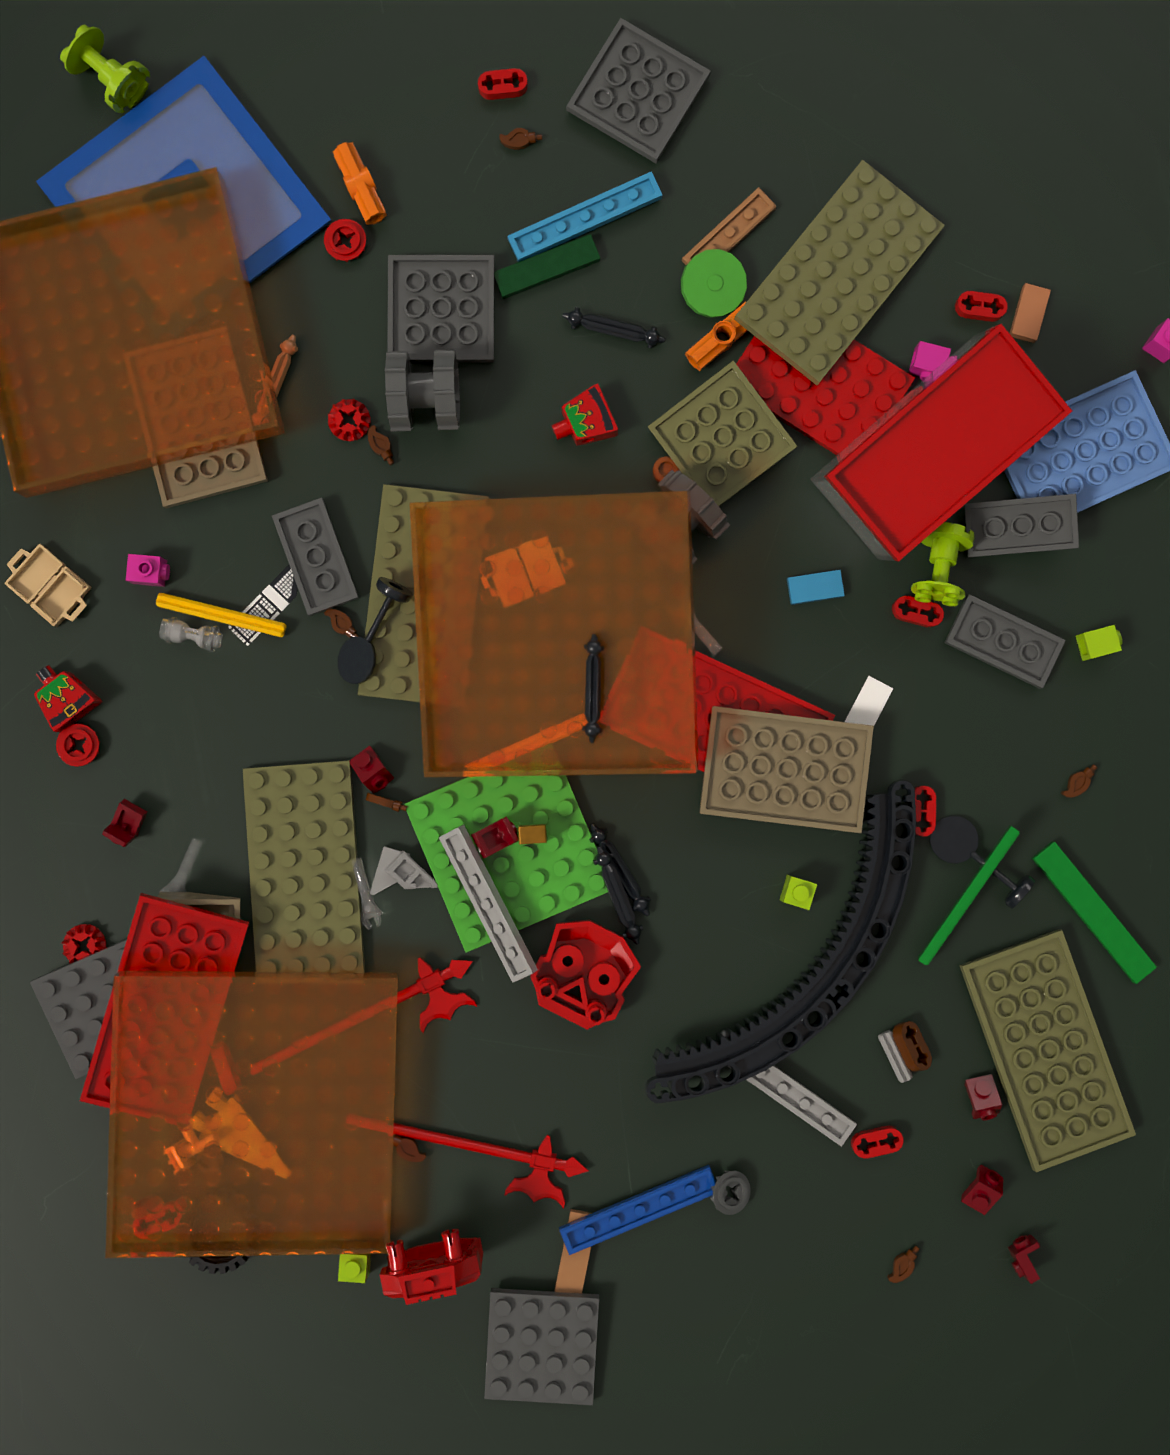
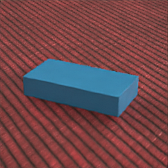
[787,570,845,605]

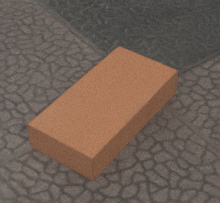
[1010,283,1051,343]

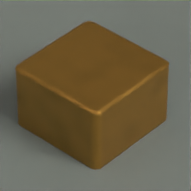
[518,824,547,844]

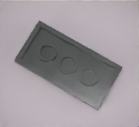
[965,494,1079,558]
[272,498,359,616]
[944,594,1066,689]

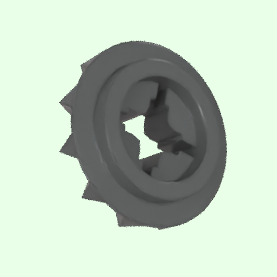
[710,1170,750,1215]

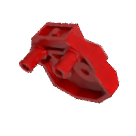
[530,920,641,1030]
[379,1228,483,1305]

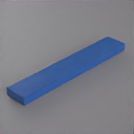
[559,1165,716,1255]

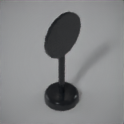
[338,577,413,684]
[930,816,1036,909]

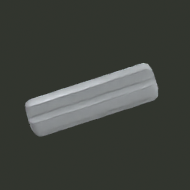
[878,1030,913,1083]

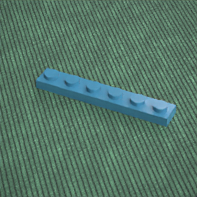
[507,171,663,262]

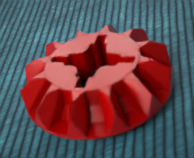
[324,219,367,262]
[328,398,370,441]
[56,724,100,766]
[62,924,106,963]

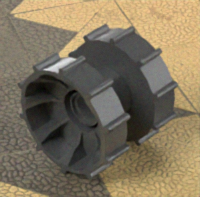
[385,349,460,432]
[625,470,730,574]

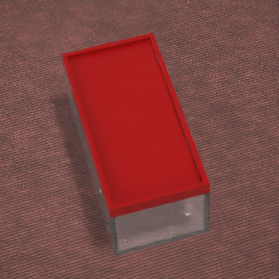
[811,324,1072,561]

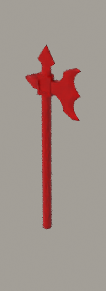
[249,957,477,1075]
[346,1113,589,1209]

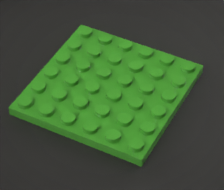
[404,743,608,952]

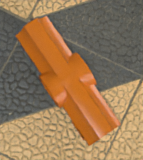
[332,142,387,225]
[685,302,748,371]

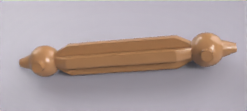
[251,334,298,434]

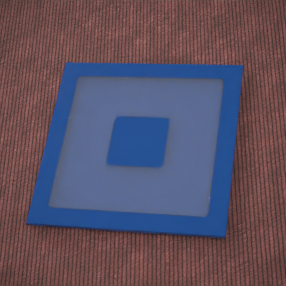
[36,56,332,344]

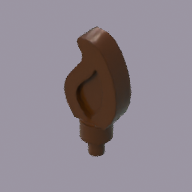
[499,128,542,150]
[368,425,394,465]
[324,609,358,638]
[1061,764,1097,797]
[365,792,407,812]
[387,1134,426,1162]
[887,1246,920,1283]

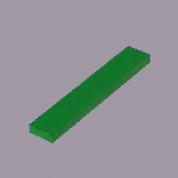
[918,825,1020,965]
[1032,841,1157,984]

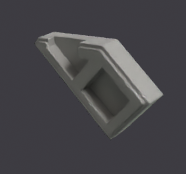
[370,846,410,895]
[385,851,438,889]

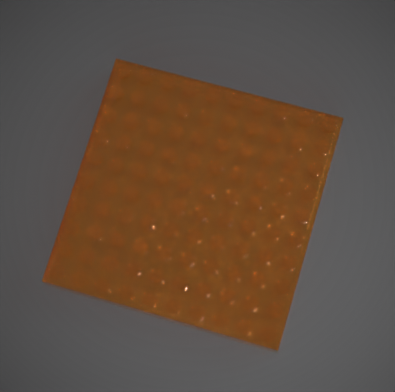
[0,167,285,498]
[410,491,699,777]
[105,971,398,1258]

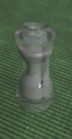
[159,617,223,652]

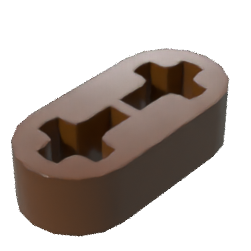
[893,1021,932,1072]

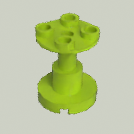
[60,24,150,113]
[911,522,975,606]

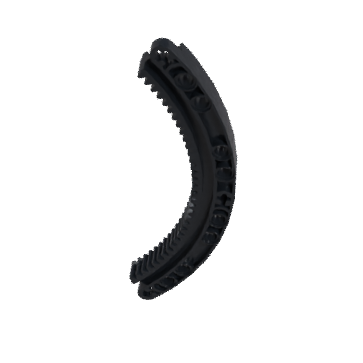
[645,780,916,1103]

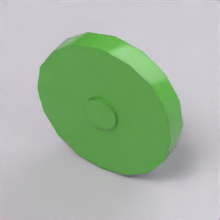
[681,249,747,318]

